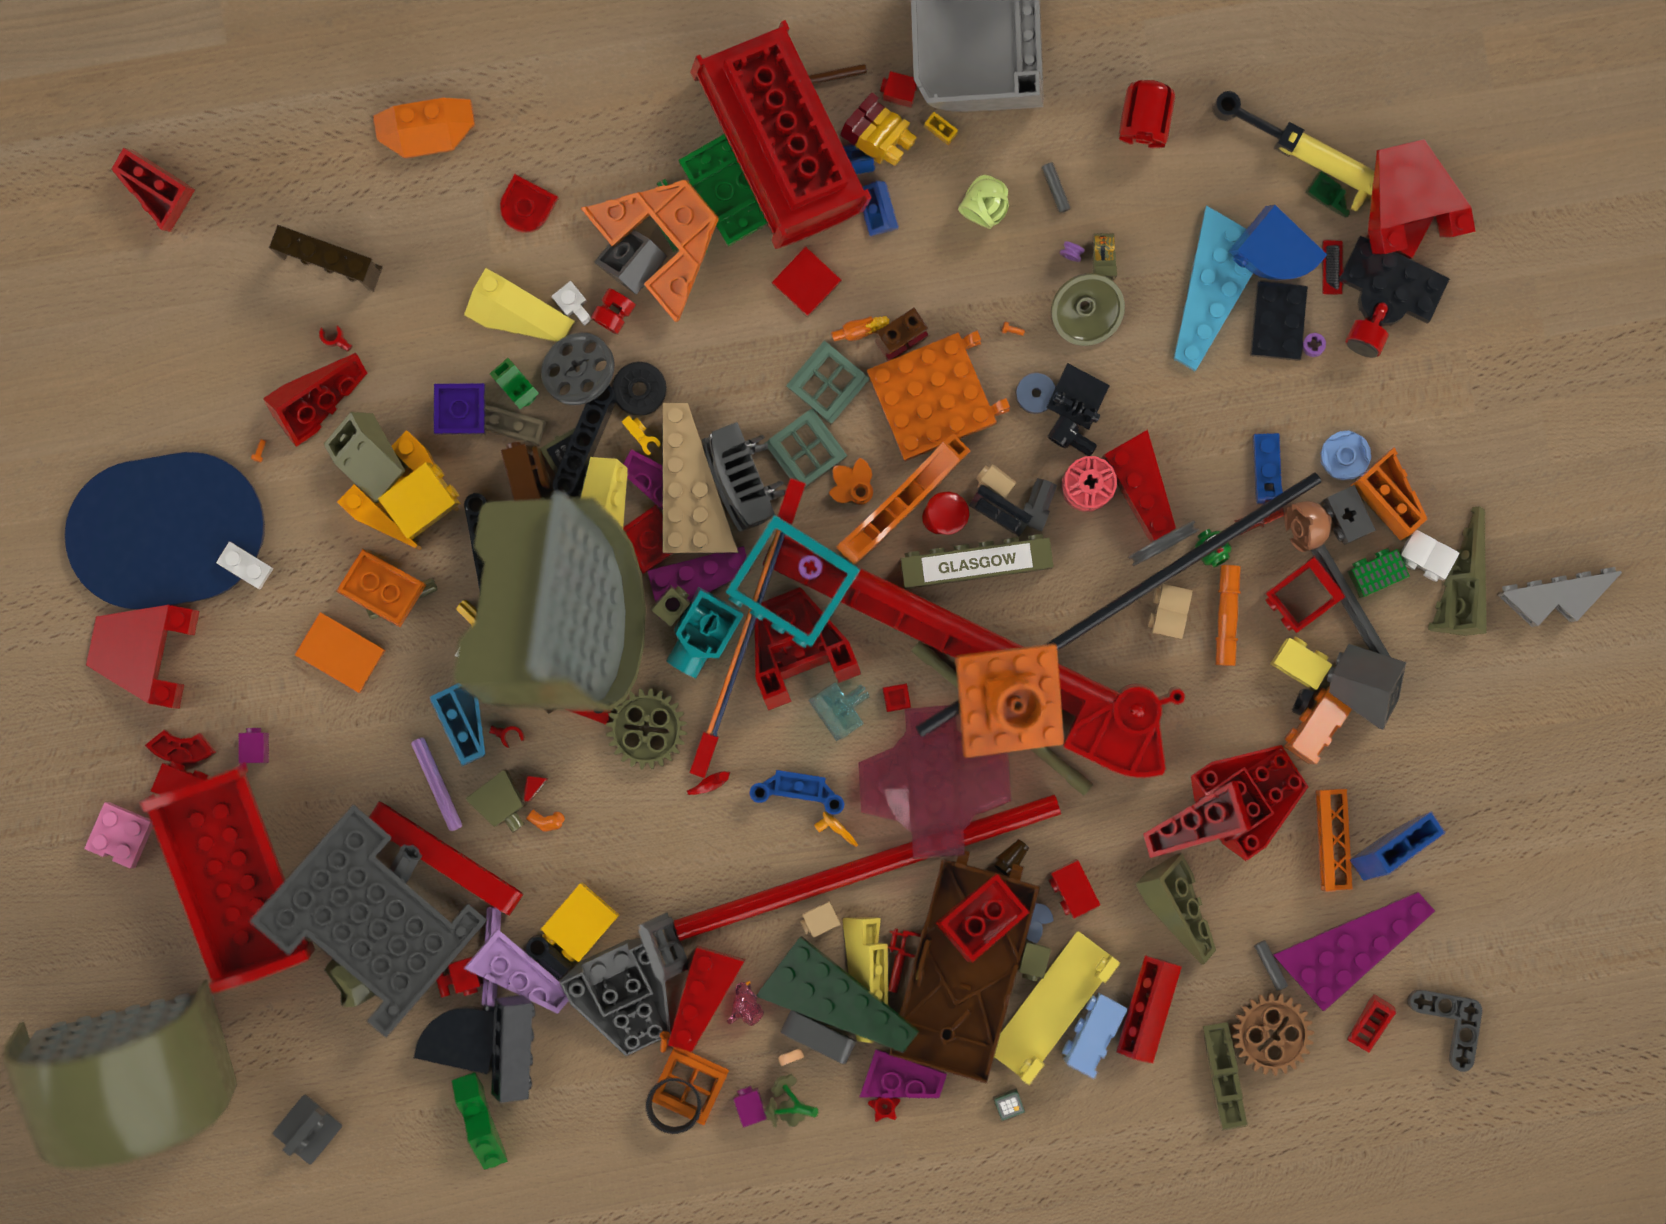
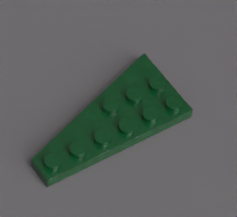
[756,936,920,1052]

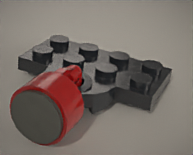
[1338,235,1450,358]

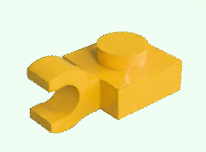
[621,416,661,456]

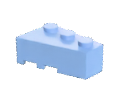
[1062,992,1127,1079]

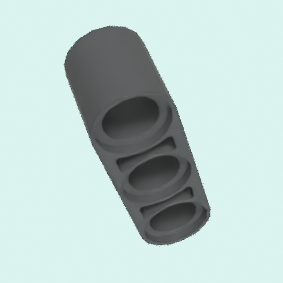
[780,1010,857,1064]

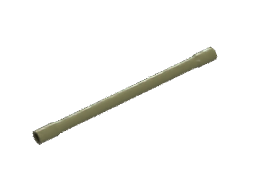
[911,641,1093,796]

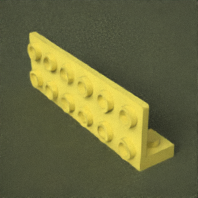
[995,931,1120,1085]

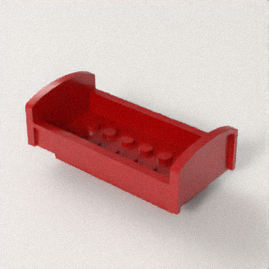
[691,20,872,249]
[140,762,315,994]

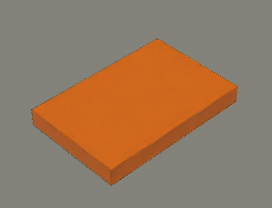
[336,549,426,628]
[295,612,386,693]

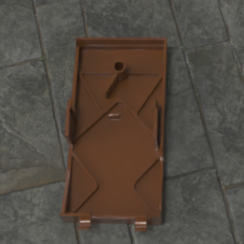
[889,849,1041,1083]

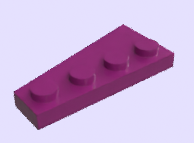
[623,449,663,510]
[648,546,750,619]

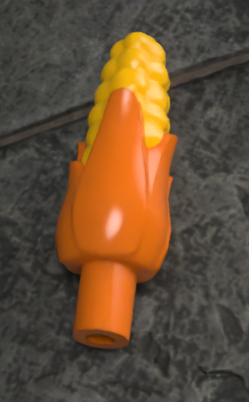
[831,316,890,342]

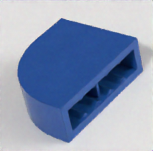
[1229,205,1327,280]
[1350,812,1445,881]

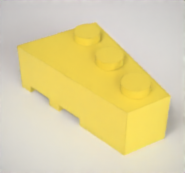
[581,457,628,528]

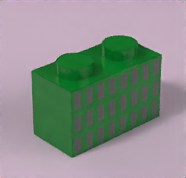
[1347,547,1410,598]

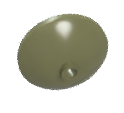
[1051,273,1125,346]

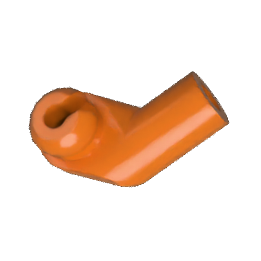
[526,809,565,832]

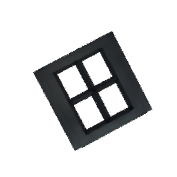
[969,484,1033,537]

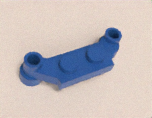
[750,770,844,815]

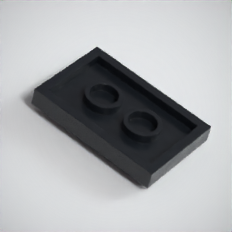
[1250,281,1308,361]

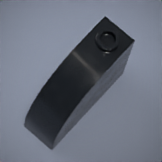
[414,1004,494,1074]

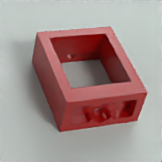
[1265,556,1345,633]

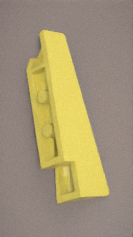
[843,917,888,1043]

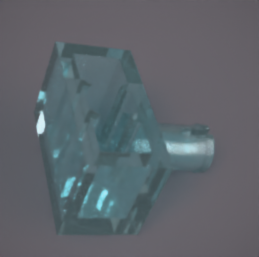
[808,682,870,741]

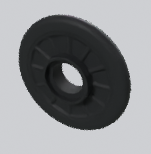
[612,362,667,416]

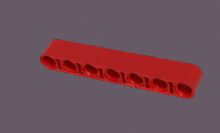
[369,801,524,916]

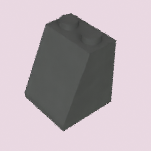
[1327,644,1407,730]

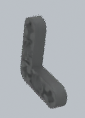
[1408,990,1482,1072]

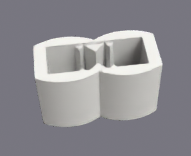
[1400,530,1459,582]

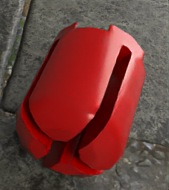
[1119,80,1176,148]

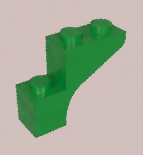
[452,1072,508,1170]

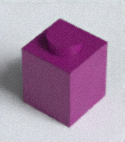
[238,728,269,763]
[733,1086,767,1128]

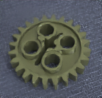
[606,688,687,769]

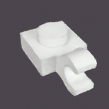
[551,281,592,326]

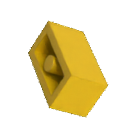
[924,112,958,145]

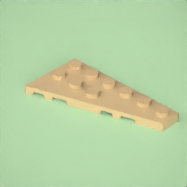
[663,403,738,553]

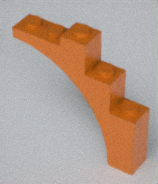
[836,433,971,565]

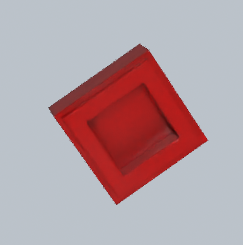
[882,683,911,712]

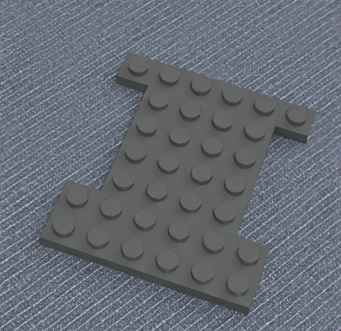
[250,804,487,1038]

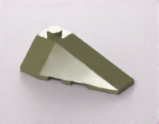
[1136,853,1216,965]

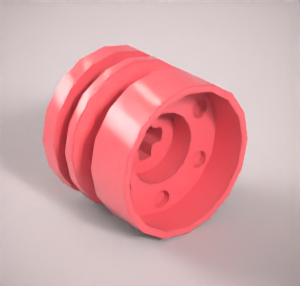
[1061,456,1117,512]

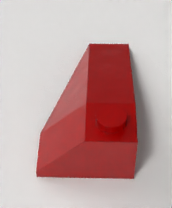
[263,353,367,447]

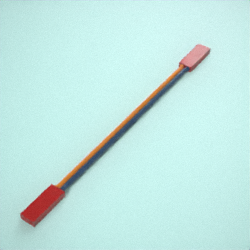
[689,478,807,779]

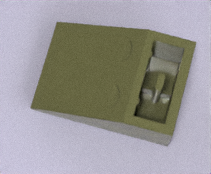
[324,412,405,503]

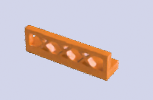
[1316,789,1353,892]

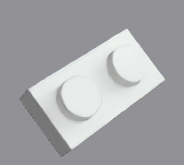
[216,542,274,589]

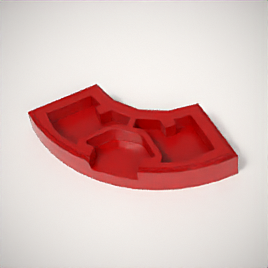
[145,729,217,764]

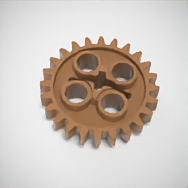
[1231,992,1314,1076]

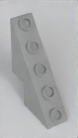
[1497,567,1622,627]

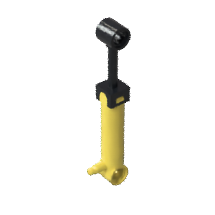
[1213,91,1375,211]

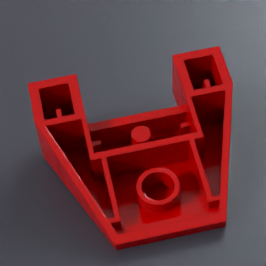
[1368,139,1476,254]
[754,587,861,711]
[86,605,200,709]

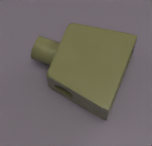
[465,770,525,833]

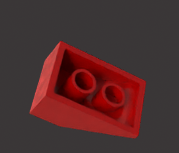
[935,874,1030,962]

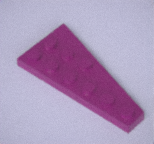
[1273,892,1435,1012]

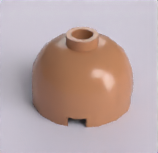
[1284,501,1332,552]

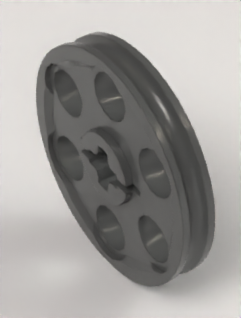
[541,333,615,405]
[1128,521,1199,566]

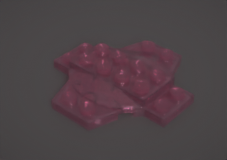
[858,705,1012,859]

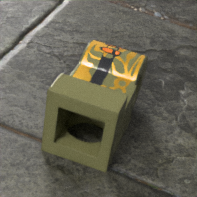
[1092,233,1117,280]

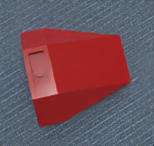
[1191,745,1308,861]

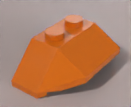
[373,98,475,159]

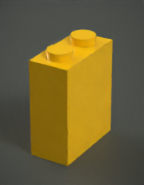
[378,462,461,539]
[541,882,620,962]

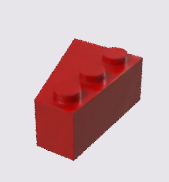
[111,148,196,232]

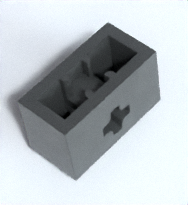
[1322,485,1375,545]

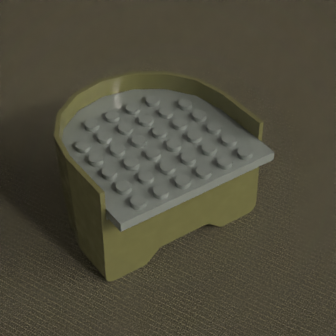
[454,493,646,711]
[3,980,237,1169]

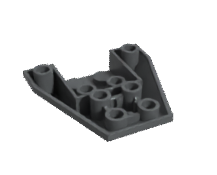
[560,939,671,1056]

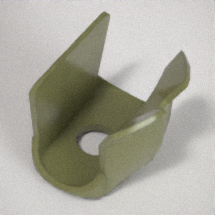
[324,959,376,1007]

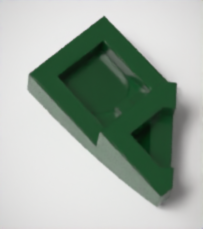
[1305,171,1350,218]

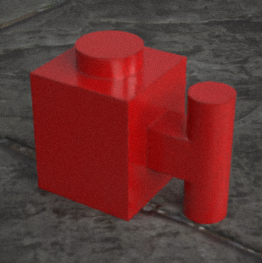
[436,956,483,998]

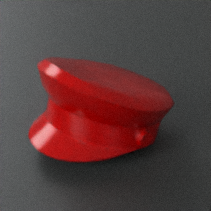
[922,491,970,535]

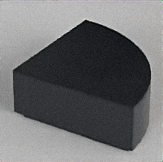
[1292,689,1314,715]

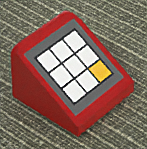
[524,776,549,801]

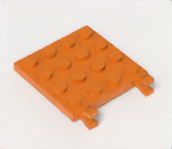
[867,331,1010,461]

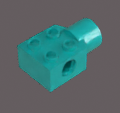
[666,587,744,678]

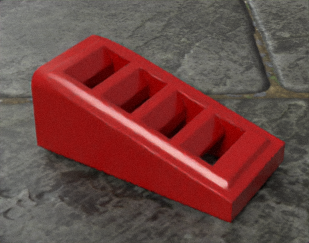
[1347,994,1397,1053]

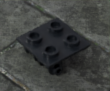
[1046,363,1110,430]

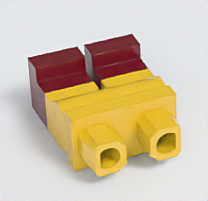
[840,92,917,166]

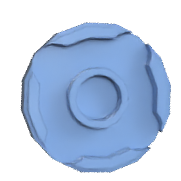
[1320,431,1371,481]

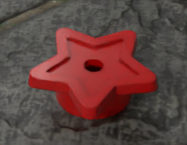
[868,1097,900,1122]

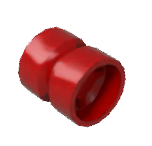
[590,288,636,335]

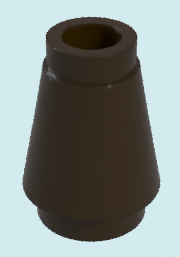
[994,839,1029,877]

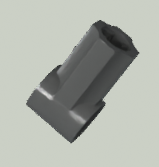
[1023,478,1057,531]
[389,845,422,883]

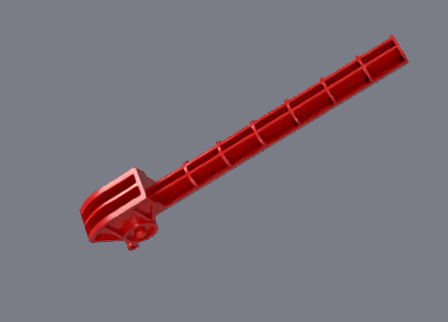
[762,534,1185,778]

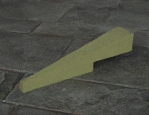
[1428,506,1487,636]

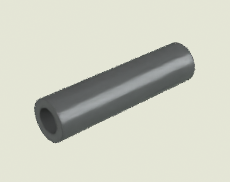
[1042,162,1071,213]
[1254,940,1288,991]

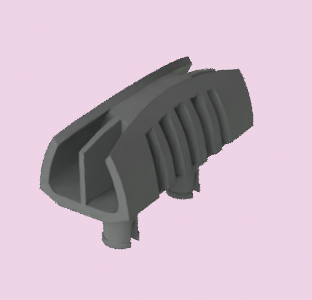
[702,422,786,531]

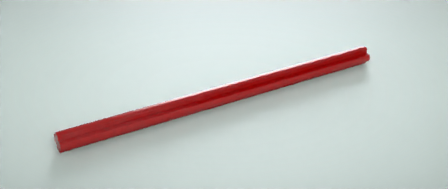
[673,795,1061,941]

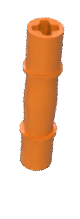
[1215,565,1241,666]

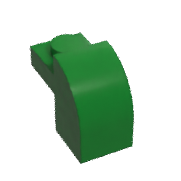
[489,358,539,409]

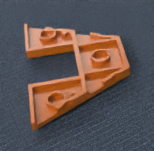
[581,180,719,322]

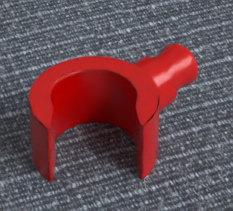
[319,325,352,352]
[489,725,525,748]

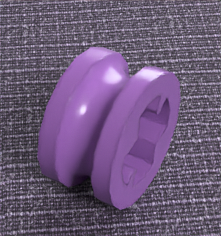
[1059,241,1085,262]
[1303,333,1326,357]
[799,556,822,579]

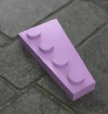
[464,929,569,1014]

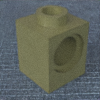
[651,585,690,626]
[1018,941,1051,981]

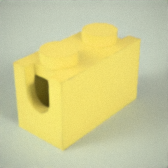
[1270,637,1333,691]

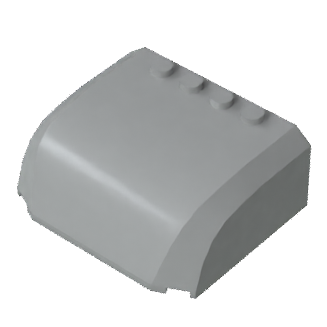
[911,0,1044,112]

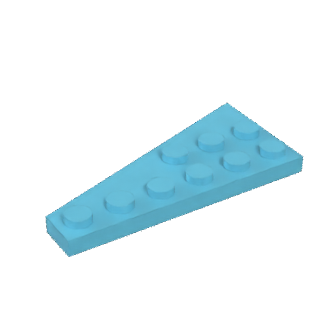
[1174,206,1253,371]

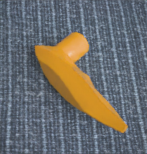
[814,811,858,847]

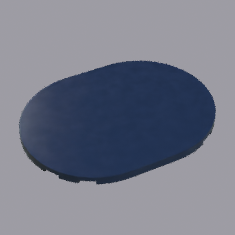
[65,452,265,610]

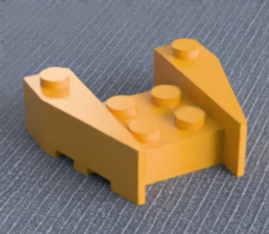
[337,430,459,550]

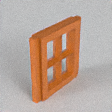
[652,1047,729,1125]

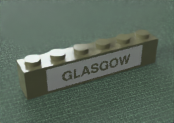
[900,534,1054,589]

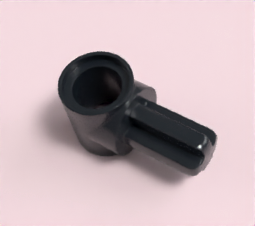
[1047,415,1097,456]

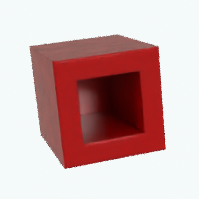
[880,71,917,108]

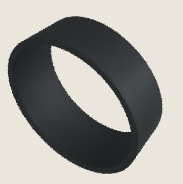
[646,1078,701,1134]

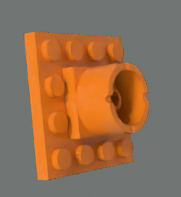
[956,644,1064,758]

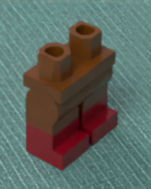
[875,307,929,361]

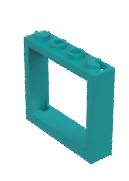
[726,515,861,648]

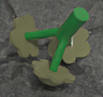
[765,1074,819,1128]

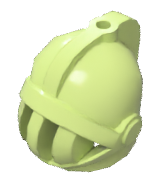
[958,175,1009,229]

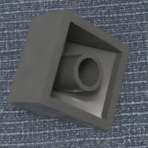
[594,230,668,294]

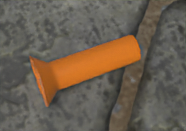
[659,1031,670,1053]

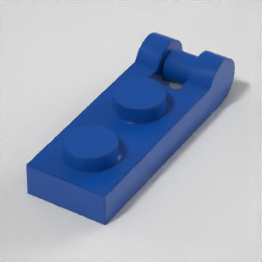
[1253,433,1283,504]

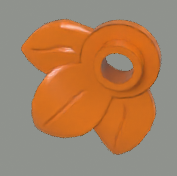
[829,458,873,505]

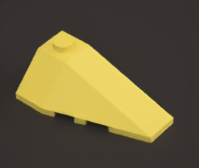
[464,268,575,342]

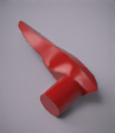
[687,771,730,795]

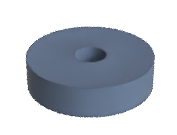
[1016,373,1056,414]

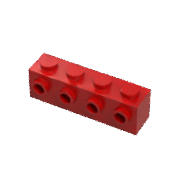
[1116,955,1182,1064]

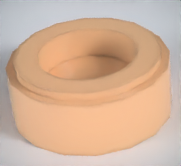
[778,1049,805,1066]

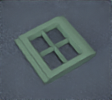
[786,341,870,424]
[764,408,847,487]

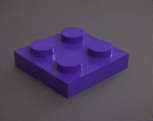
[434,383,485,435]

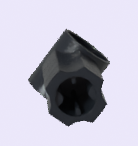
[526,935,573,981]

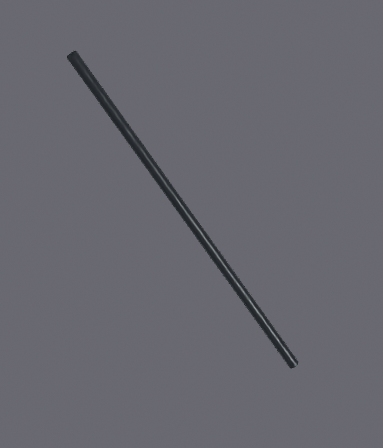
[915,472,1321,737]

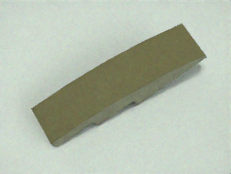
[1203,1022,1248,1131]

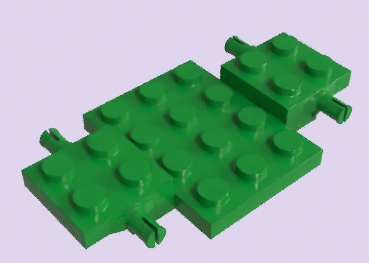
[657,134,768,253]

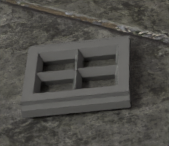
[639,913,689,983]

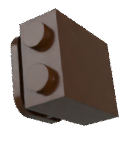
[501,441,551,501]

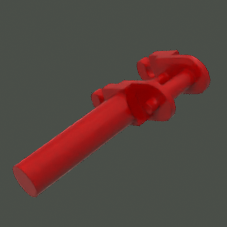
[888,928,921,993]

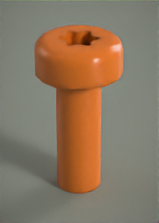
[1002,322,1025,336]
[251,439,266,462]

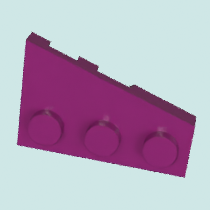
[859,1049,947,1098]

